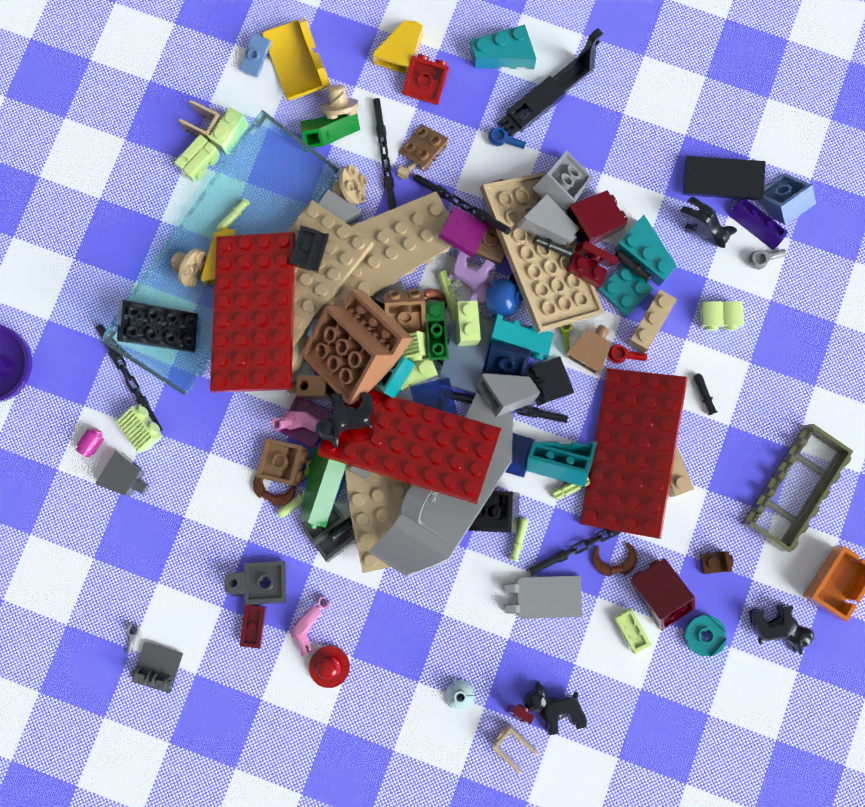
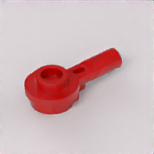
[608,344,647,364]

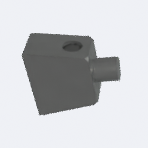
[95,451,149,496]

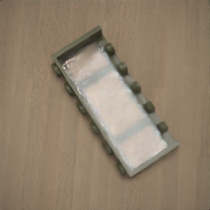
[741,424,854,552]

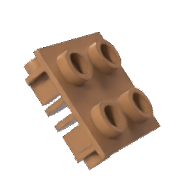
[398,124,449,172]

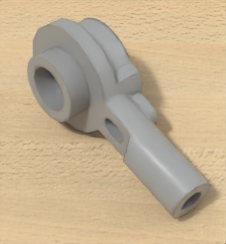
[748,249,787,270]

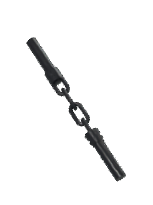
[373,98,396,210]
[413,174,511,235]
[95,324,163,432]
[443,390,568,423]
[528,529,620,575]

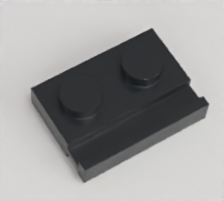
[290,225,329,273]

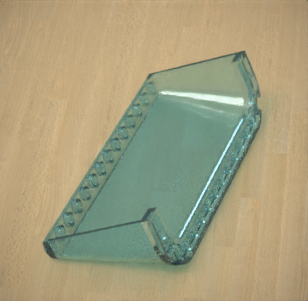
[100,109,339,395]

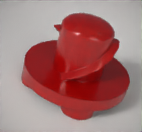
[309,645,350,688]

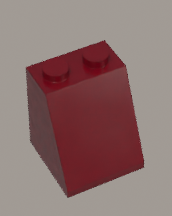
[567,190,628,245]
[631,558,695,631]

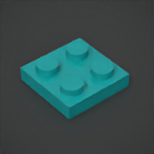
[597,264,654,317]

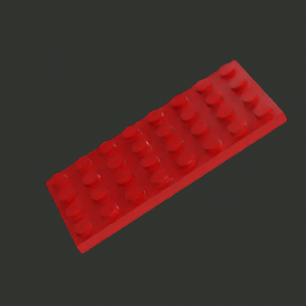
[210,232,296,393]
[580,368,688,539]
[317,390,501,504]

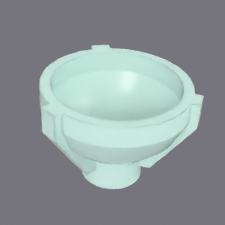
[446,679,476,710]

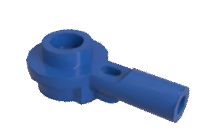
[488,127,526,149]

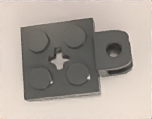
[225,561,287,605]

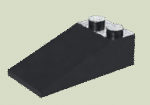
[468,491,520,533]

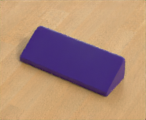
[728,199,788,250]

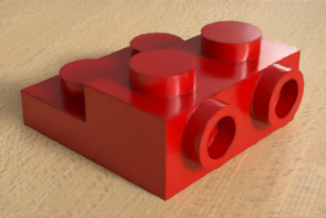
[402,53,450,106]

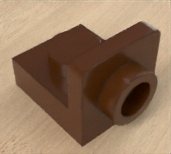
[699,551,734,574]

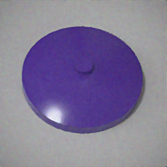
[0,325,32,403]

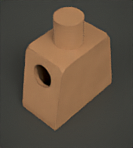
[565,325,612,375]
[287,375,336,401]

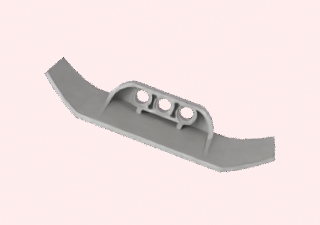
[369,392,513,577]

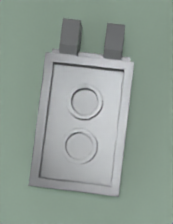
[503,575,583,619]

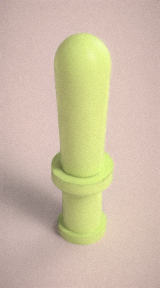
[216,198,250,232]
[277,491,305,518]
[509,517,529,562]

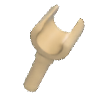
[397,162,418,179]

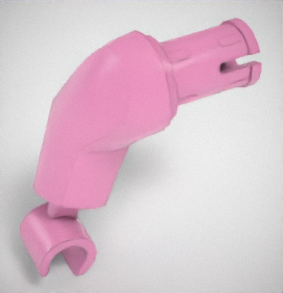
[271,411,321,437]
[291,596,331,656]

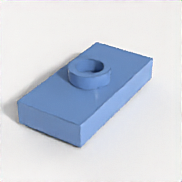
[239,33,272,78]

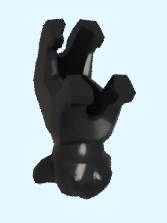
[680,196,737,248]
[315,393,373,448]
[749,604,815,655]
[523,682,587,736]

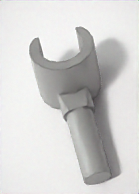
[126,625,142,654]

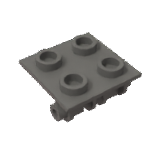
[130,641,183,694]

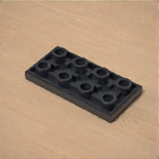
[683,156,766,201]
[117,300,198,353]

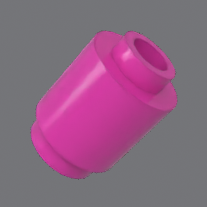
[75,427,105,458]

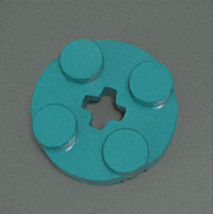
[683,614,727,656]

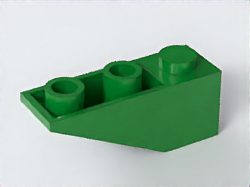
[300,113,360,149]
[425,301,449,361]

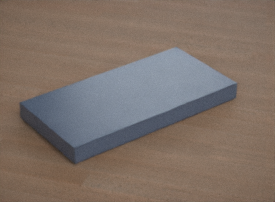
[438,314,496,394]

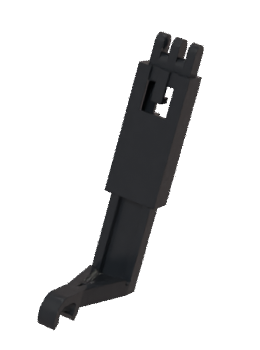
[498,28,604,137]

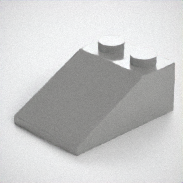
[532,150,593,212]

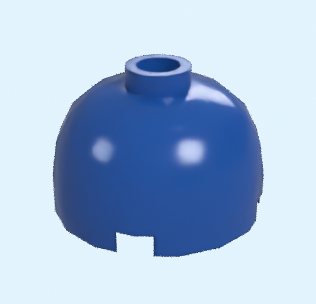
[486,279,523,318]

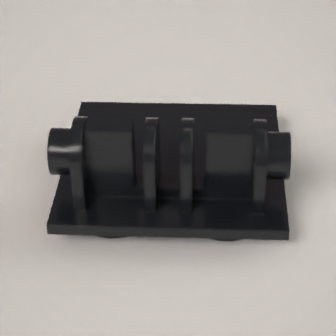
[525,356,574,406]

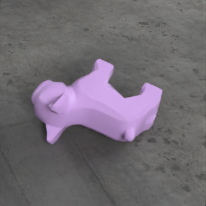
[448,251,495,306]

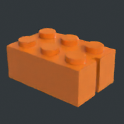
[803,545,865,622]

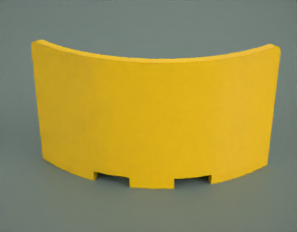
[262,17,330,101]

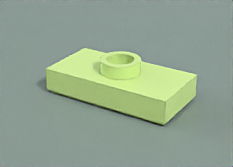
[613,607,652,655]

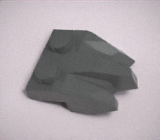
[302,506,356,563]

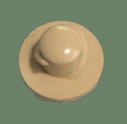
[320,84,359,119]
[332,165,367,205]
[171,248,206,288]

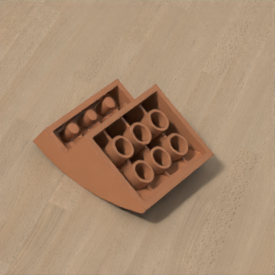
[301,290,413,405]

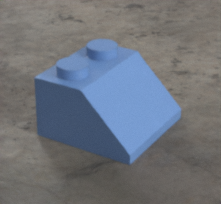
[758,173,816,225]

